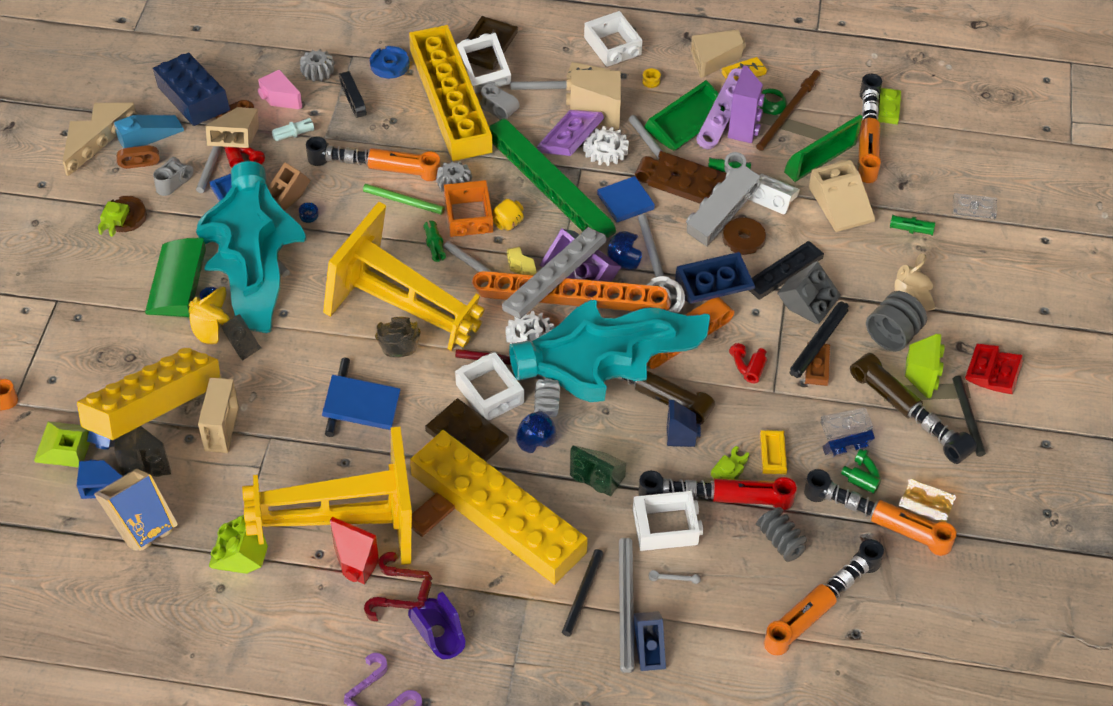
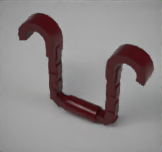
[364,552,433,622]

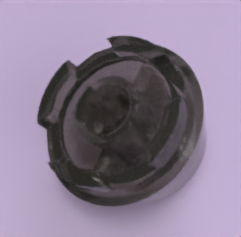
[375,317,421,358]

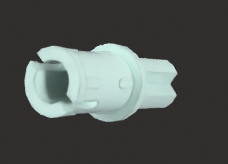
[272,118,314,141]

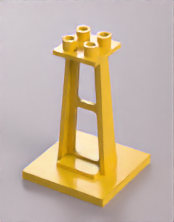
[323,201,485,351]
[242,426,412,565]

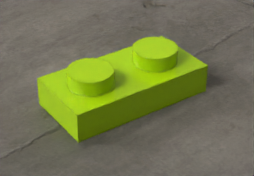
[878,88,901,125]

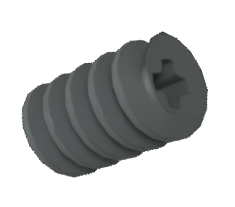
[756,507,807,562]

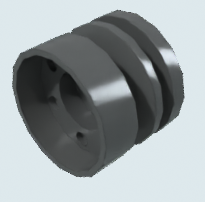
[866,291,927,352]

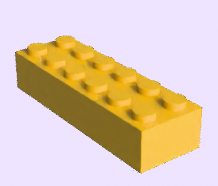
[77,348,221,440]

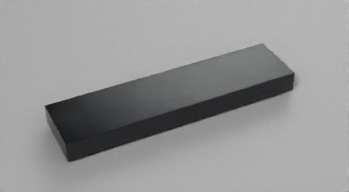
[748,241,824,300]

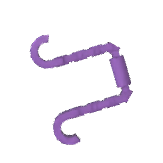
[344,653,422,706]

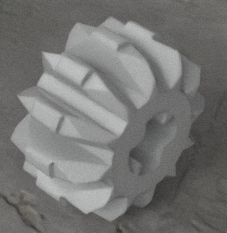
[300,49,334,82]
[436,161,472,192]
[534,378,560,418]

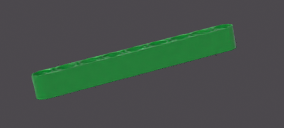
[489,118,616,239]

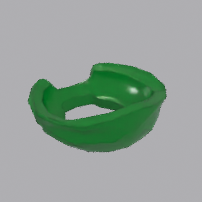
[760,88,787,115]

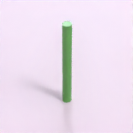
[363,184,444,215]

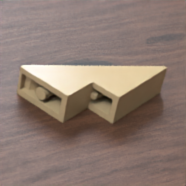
[62,103,138,176]

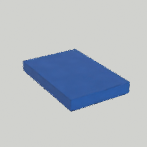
[322,374,400,430]

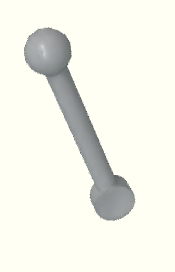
[649,570,701,584]

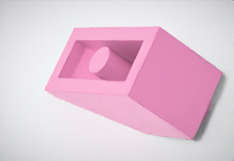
[258,70,302,109]

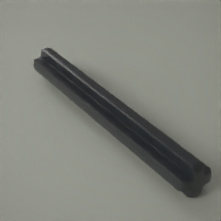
[789,301,849,378]

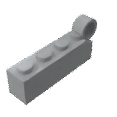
[686,152,761,247]

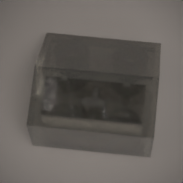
[114,426,171,477]

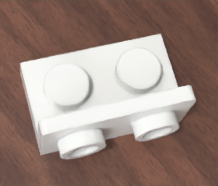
[748,174,800,214]

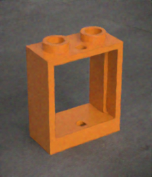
[444,180,493,237]

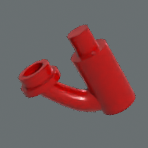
[224,147,265,168]
[729,343,767,384]

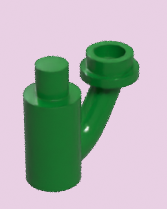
[841,449,881,494]

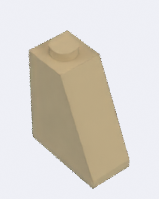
[691,30,746,78]
[206,107,259,148]

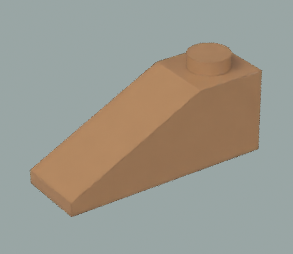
[268,162,311,211]

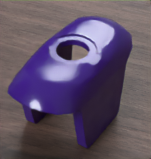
[408,591,465,660]

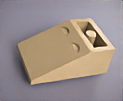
[809,160,875,232]

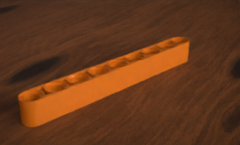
[472,271,671,311]

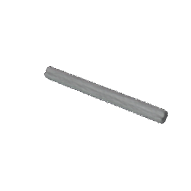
[619,538,634,673]

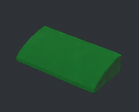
[644,80,725,151]
[784,115,863,182]
[145,238,206,317]

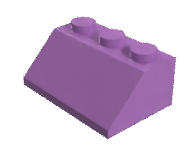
[728,65,765,144]
[540,228,621,297]

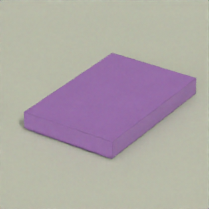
[536,110,604,156]

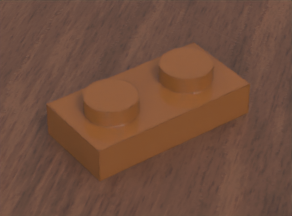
[805,342,830,386]
[411,492,455,537]

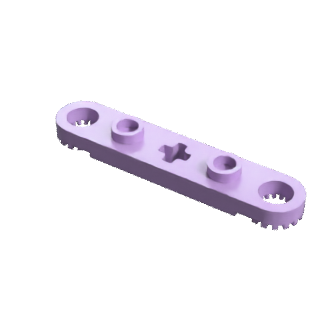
[696,68,742,150]

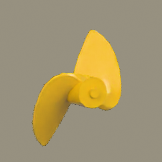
[189,286,230,344]

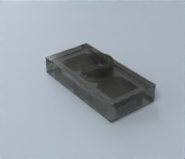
[221,314,261,361]

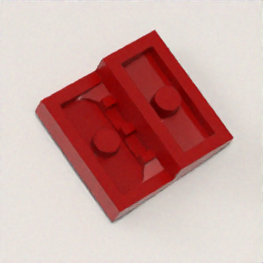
[965,343,1023,395]

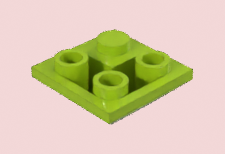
[905,334,945,398]
[34,421,90,467]
[209,515,268,574]

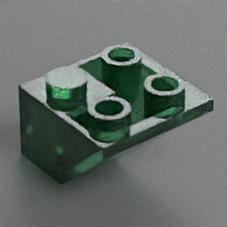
[570,445,626,497]

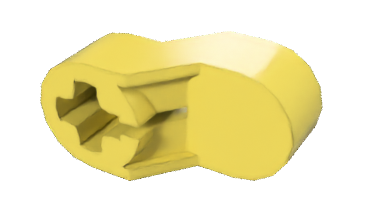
[507,247,537,275]

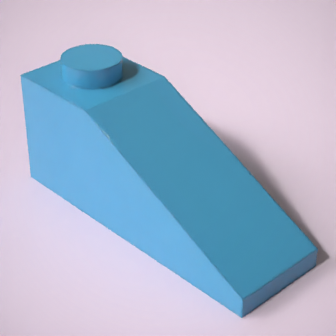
[114,115,184,148]

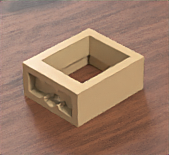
[198,378,239,453]

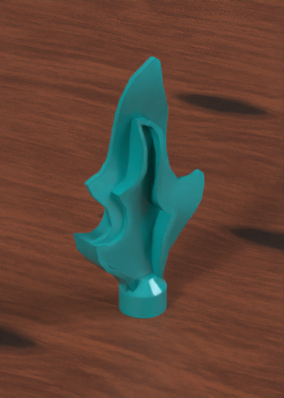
[196,161,306,333]
[509,300,710,402]

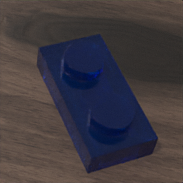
[822,430,875,457]

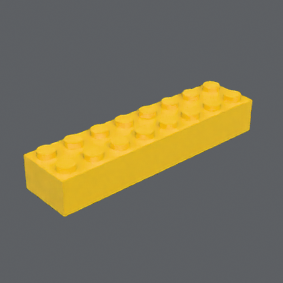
[409,25,492,161]
[410,430,588,585]

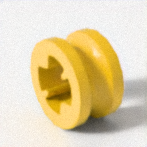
[642,68,661,88]

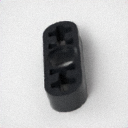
[339,71,367,118]

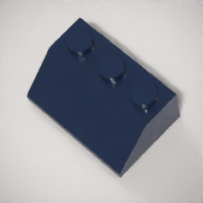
[675,252,755,304]

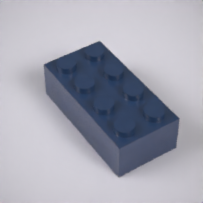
[153,52,230,126]

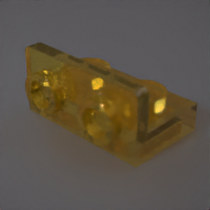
[899,479,956,522]

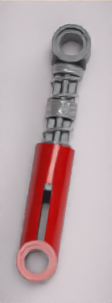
[638,470,797,510]

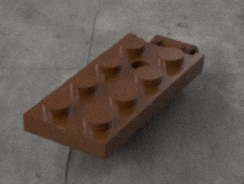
[635,151,727,204]

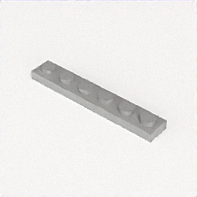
[502,227,606,319]

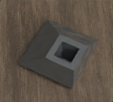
[777,261,841,324]

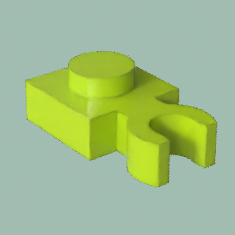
[98,201,130,237]
[710,446,749,479]

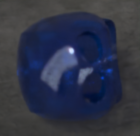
[607,231,642,270]
[516,411,557,453]

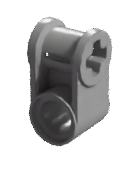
[480,84,520,120]
[153,157,193,196]

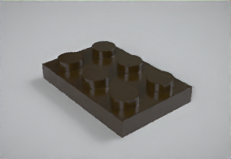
[466,16,518,70]
[425,398,509,462]

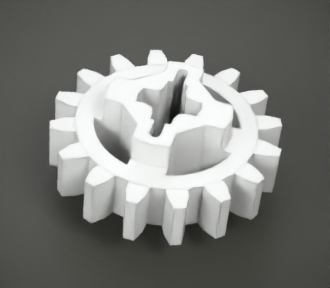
[583,126,629,166]
[506,311,554,344]

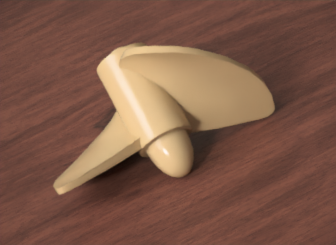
[894,253,936,311]

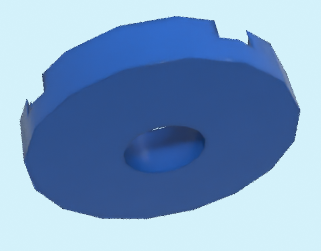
[370,46,410,79]

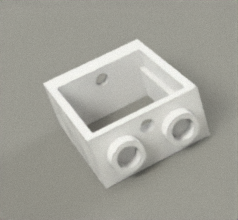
[584,11,642,67]
[457,33,511,94]
[455,352,524,421]
[633,491,703,551]

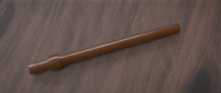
[756,70,821,151]

